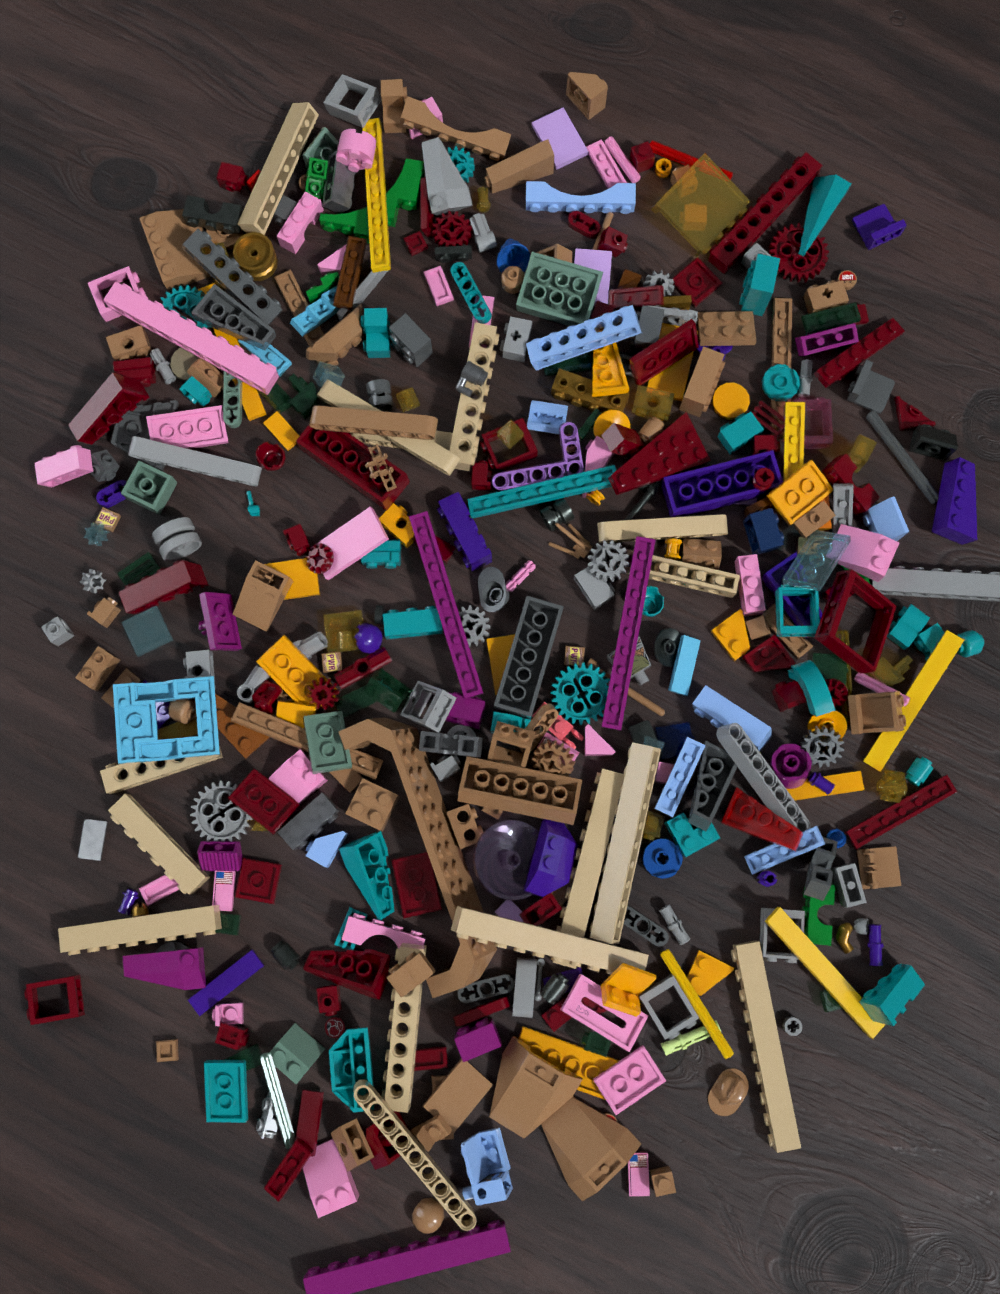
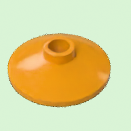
[593,409,630,439]
[807,710,847,738]

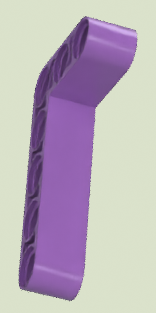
[491,422,583,490]

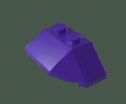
[524,819,578,897]

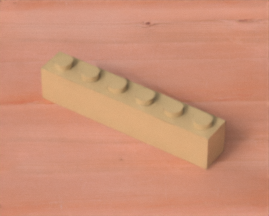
[108,794,210,894]

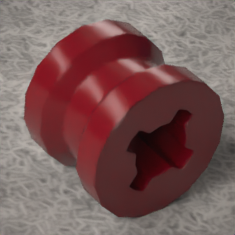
[753,468,774,491]

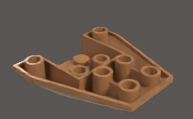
[489,1036,583,1138]
[541,1097,641,1201]

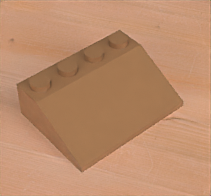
[140,209,218,292]

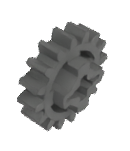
[800,725,844,768]

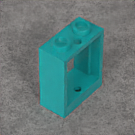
[775,584,820,637]

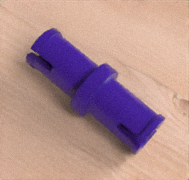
[757,871,777,887]
[867,924,884,966]

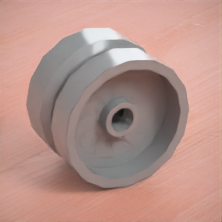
[152,517,202,561]

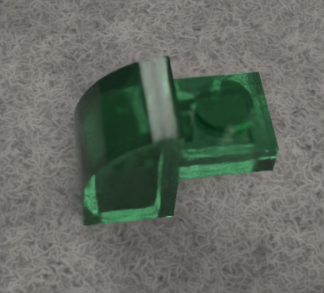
[288,374,319,420]

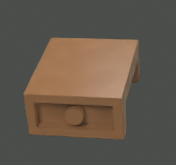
[848,691,906,734]

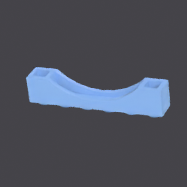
[526,181,636,214]

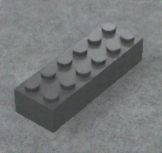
[494,596,564,720]

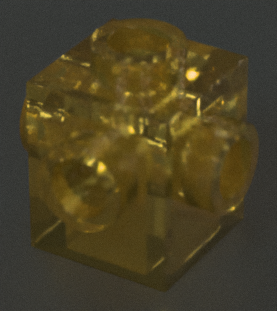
[876,769,907,803]

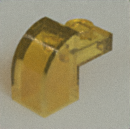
[865,655,913,686]

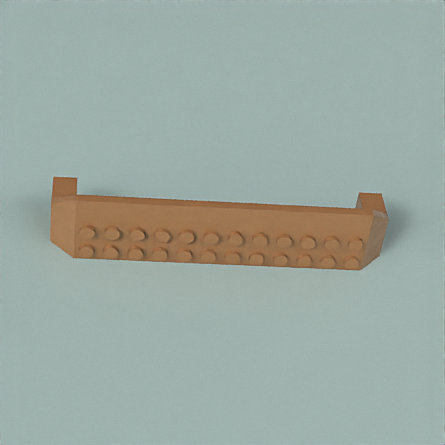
[339,717,497,998]

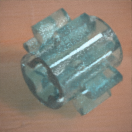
[84,523,109,546]

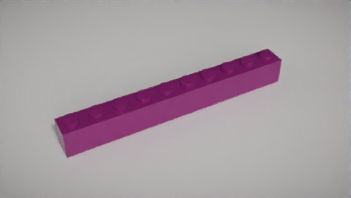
[303,1220,511,1294]

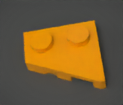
[711,609,750,661]
[686,950,734,996]

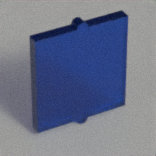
[656,722,694,759]

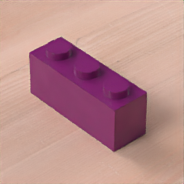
[795,323,859,356]

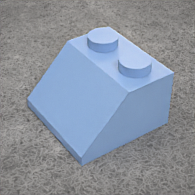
[863,497,909,541]

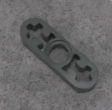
[624,906,669,946]
[457,974,514,1003]

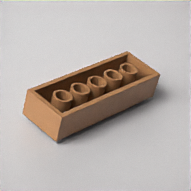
[458,756,582,825]

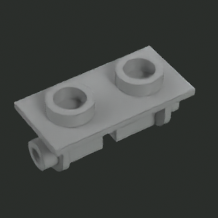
[256,1092,279,1139]

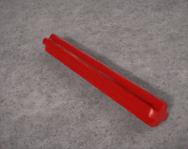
[650,140,733,183]

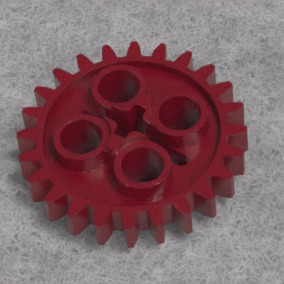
[769,223,829,283]

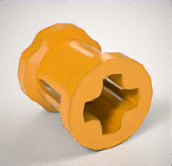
[664,539,682,561]

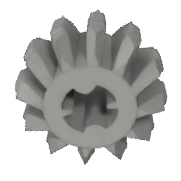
[643,270,674,297]

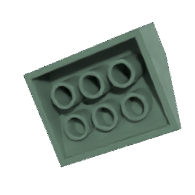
[516,252,603,326]

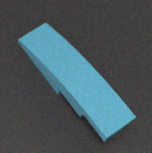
[290,286,340,337]

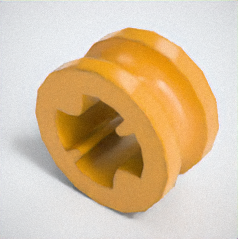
[655,158,672,178]
[586,490,605,506]

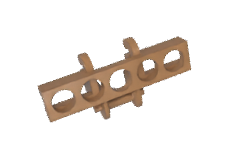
[365,444,397,492]

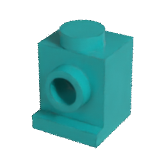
[179,376,212,406]

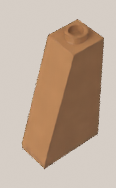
[484,139,554,194]

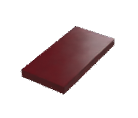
[630,319,699,387]

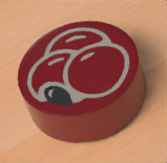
[325,1017,345,1038]

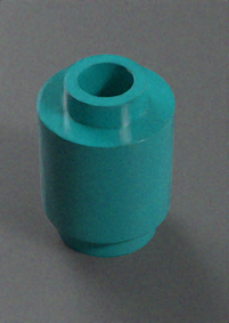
[905,757,934,787]

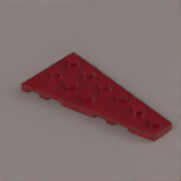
[608,412,711,495]

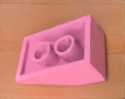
[825,524,899,582]
[268,749,328,805]
[303,1139,359,1218]

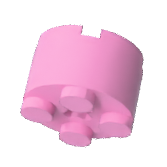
[336,129,376,172]

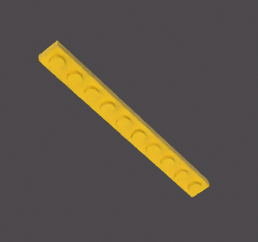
[363,117,391,273]

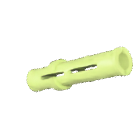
[661,1020,721,1056]

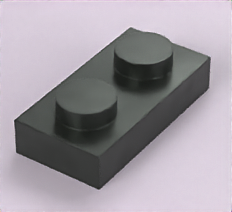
[435,245,472,263]

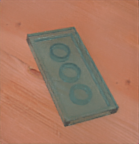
[783,530,851,591]

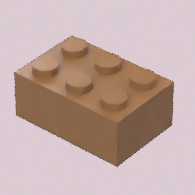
[679,346,726,417]

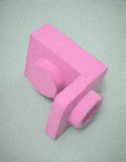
[212,1003,244,1026]

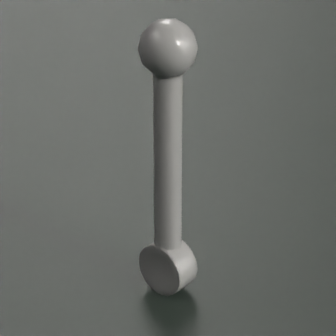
[534,958,545,1001]

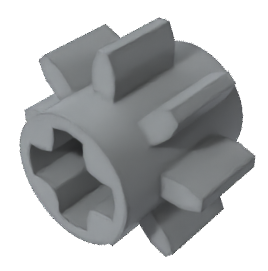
[80,569,106,593]

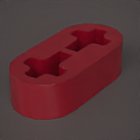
[568,211,600,239]

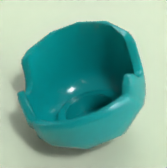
[642,586,664,617]

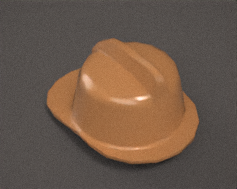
[708,1069,749,1116]

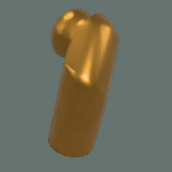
[836,923,854,954]

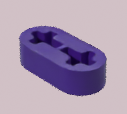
[96,480,127,508]

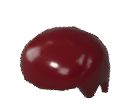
[255,442,286,471]

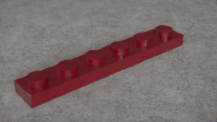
[814,318,905,388]
[845,775,957,849]

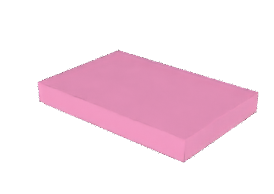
[593,1045,666,1115]

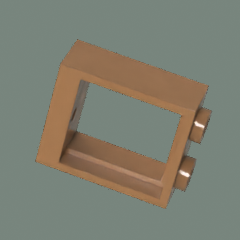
[487,721,535,768]

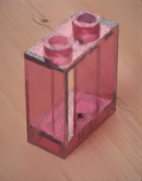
[792,397,833,449]

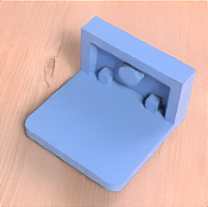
[461,1128,511,1185]

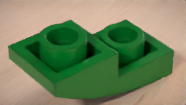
[304,157,328,201]
[306,272,339,304]

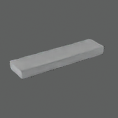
[337,270,389,321]

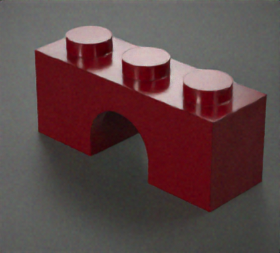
[822,453,880,515]

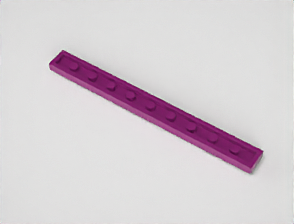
[409,511,484,699]
[601,536,656,730]

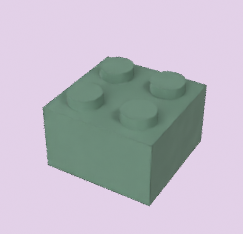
[121,461,177,515]

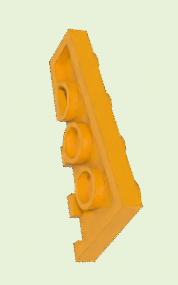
[592,330,629,397]

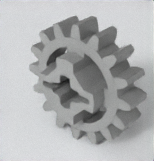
[588,540,630,582]
[459,605,490,648]

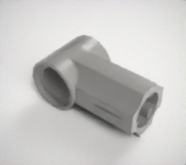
[469,213,497,253]
[293,632,328,659]
[237,665,270,704]

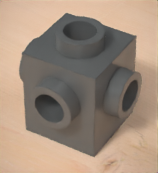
[91,449,120,482]

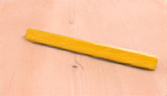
[660,949,734,1059]

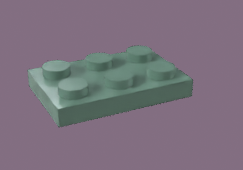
[303,711,352,774]

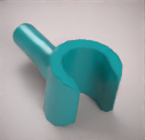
[246,491,260,516]

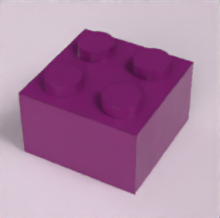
[454,1017,502,1062]

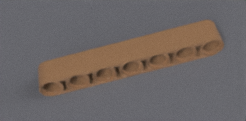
[309,406,438,440]

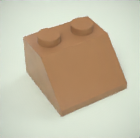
[566,72,608,120]

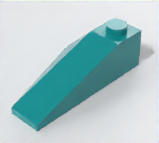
[339,831,395,920]

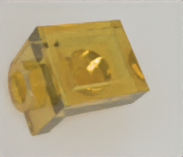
[642,811,665,841]

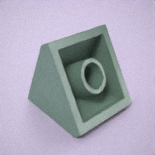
[303,127,339,168]

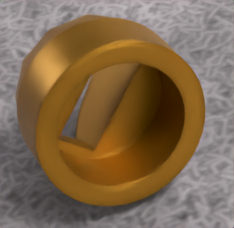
[132,902,149,917]

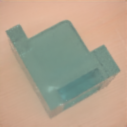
[313,362,345,387]

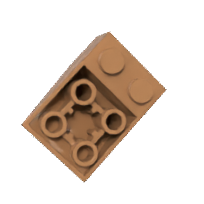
[233,560,293,632]

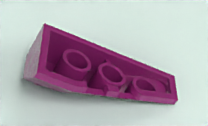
[123,947,206,990]

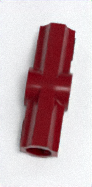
[334,647,393,690]

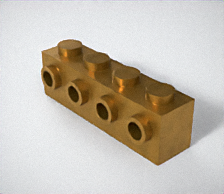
[551,368,629,413]

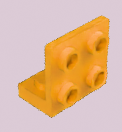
[601,963,656,1017]

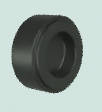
[375,605,385,624]

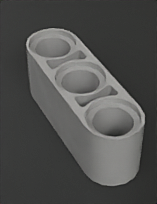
[512,957,537,1018]

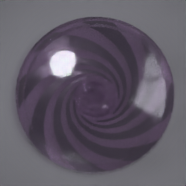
[473,820,539,900]

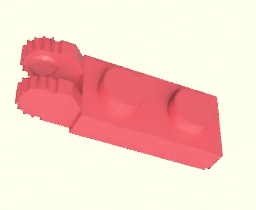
[532,702,584,749]

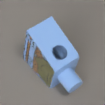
[462,1171,513,1205]

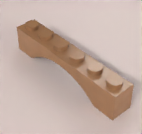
[400,96,511,161]

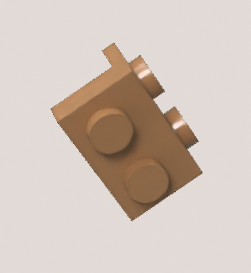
[681,538,722,570]

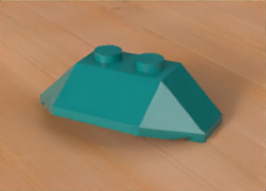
[329,1027,374,1112]

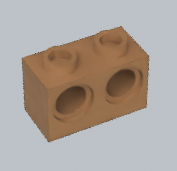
[447,804,485,849]

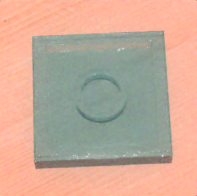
[122,606,173,657]

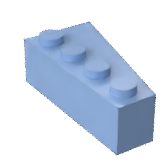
[692,685,772,753]

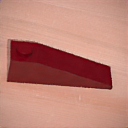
[303,949,390,1000]

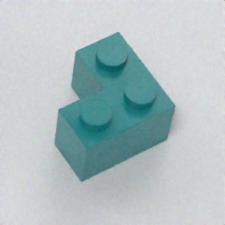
[361,308,390,358]
[664,813,720,857]

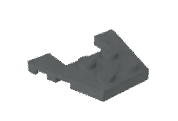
[111,400,179,471]

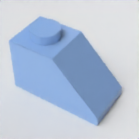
[306,831,348,868]

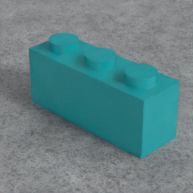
[383,606,443,640]

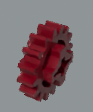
[432,211,472,247]

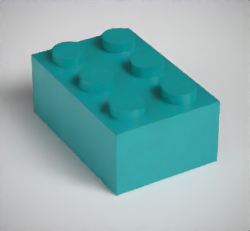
[739,254,780,316]

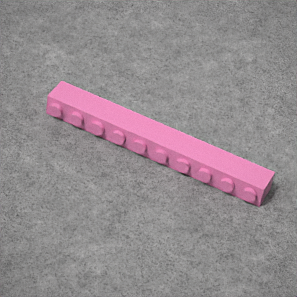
[104,281,279,395]

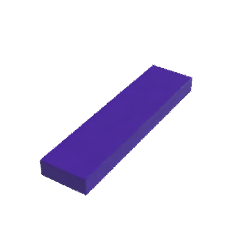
[188,950,265,1016]

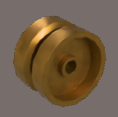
[233,232,278,281]

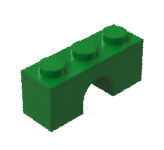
[802,885,835,946]

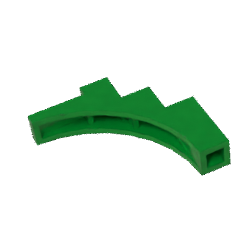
[319,158,425,244]

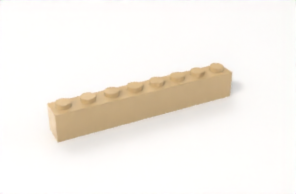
[237,102,319,235]
[58,905,222,956]

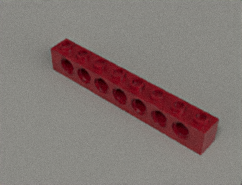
[708,152,823,275]

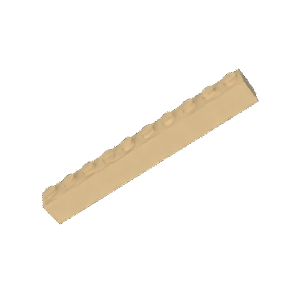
[590,742,661,944]
[549,769,625,969]
[451,906,649,975]
[731,941,801,1153]

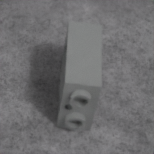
[323,74,382,128]
[400,681,457,733]
[760,908,805,963]
[639,974,699,1040]

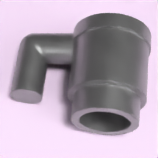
[456,361,488,397]

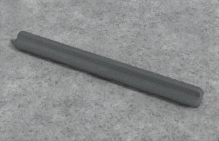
[866,410,939,504]

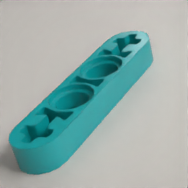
[451,262,492,324]

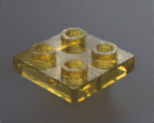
[324,610,364,653]

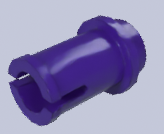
[808,771,835,795]
[118,888,139,915]

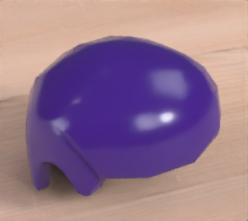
[355,623,383,654]

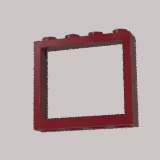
[814,569,897,674]

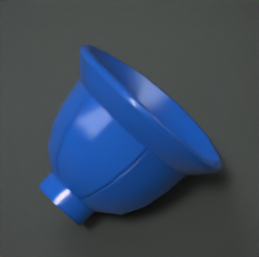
[497,239,530,273]

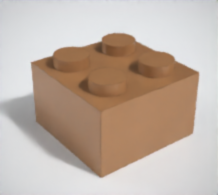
[345,778,400,831]

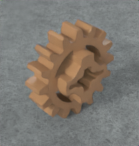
[532,740,575,777]

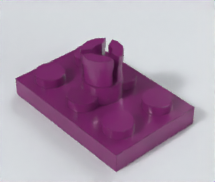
[198,592,242,651]

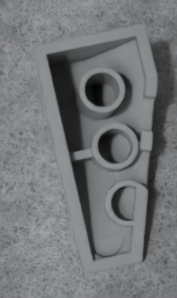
[422,137,473,216]

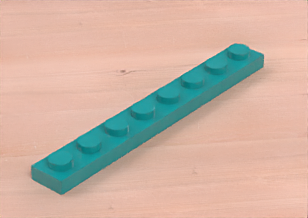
[467,465,616,519]

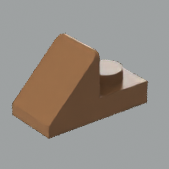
[410,1114,452,1152]

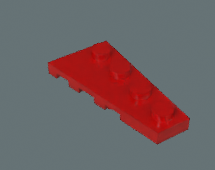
[722,787,803,852]

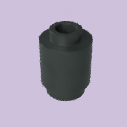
[271,940,300,970]
[541,973,569,1004]

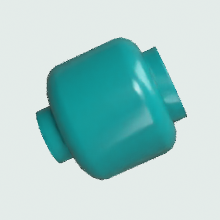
[957,630,984,658]

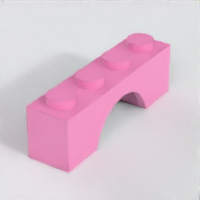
[342,913,425,948]

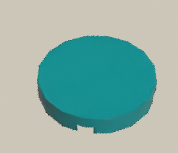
[762,364,800,401]

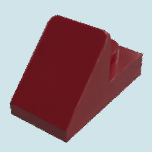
[519,893,562,926]

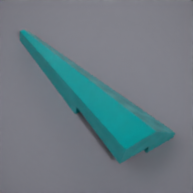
[798,174,852,257]

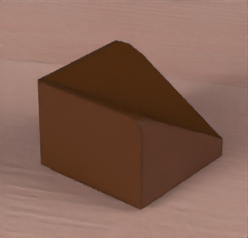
[617,269,642,289]

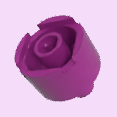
[769,744,812,789]

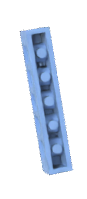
[526,305,642,370]

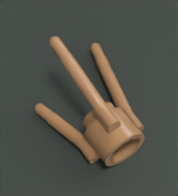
[548,523,593,559]

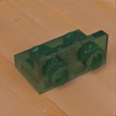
[364,669,412,713]

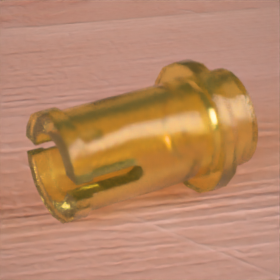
[477,187,491,212]

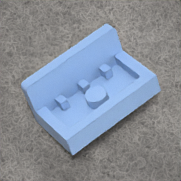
[527,400,568,434]

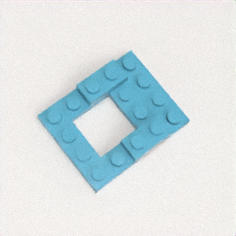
[113,676,220,764]

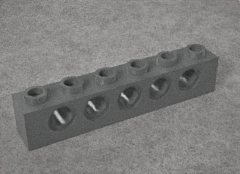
[182,229,282,325]

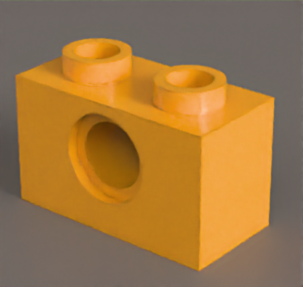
[379,503,416,548]

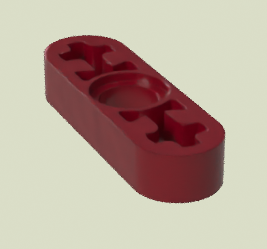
[453,996,510,1027]

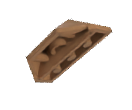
[306,304,363,361]

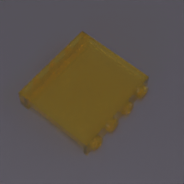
[651,153,750,257]

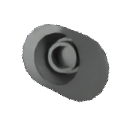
[478,567,509,612]

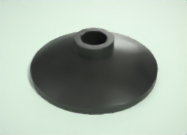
[654,628,681,667]

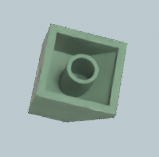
[270,1023,326,1084]

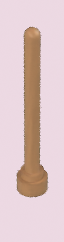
[585,658,665,716]

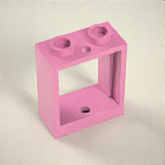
[88,266,146,322]

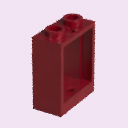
[480,418,538,473]
[25,975,85,1025]

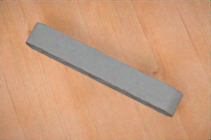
[128,436,262,487]
[716,723,811,832]

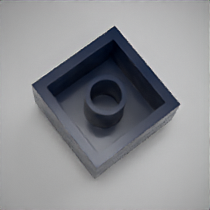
[742,508,784,555]

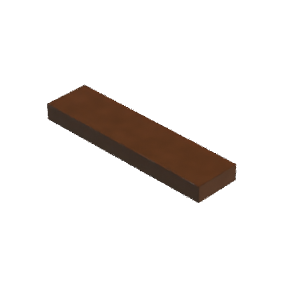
[333,236,367,310]

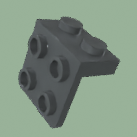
[847,360,895,414]

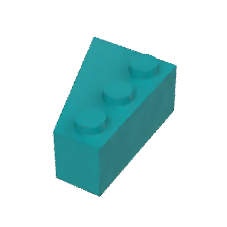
[859,964,925,1026]

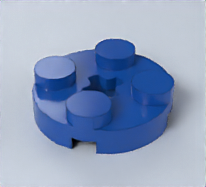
[642,839,683,879]

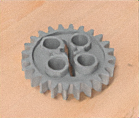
[190,781,253,842]

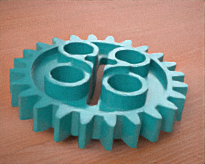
[161,285,213,329]
[550,662,610,725]

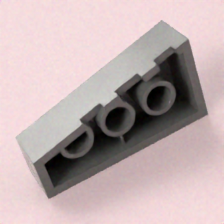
[191,284,276,350]
[688,741,737,831]

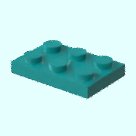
[204,1060,248,1123]

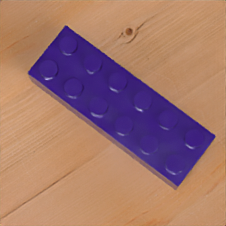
[661,450,783,518]

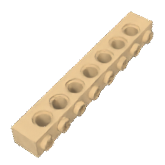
[449,322,500,471]
[381,943,427,1113]

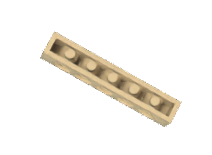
[621,549,740,598]
[100,746,223,794]

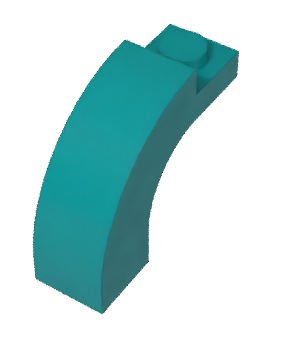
[787,660,835,717]

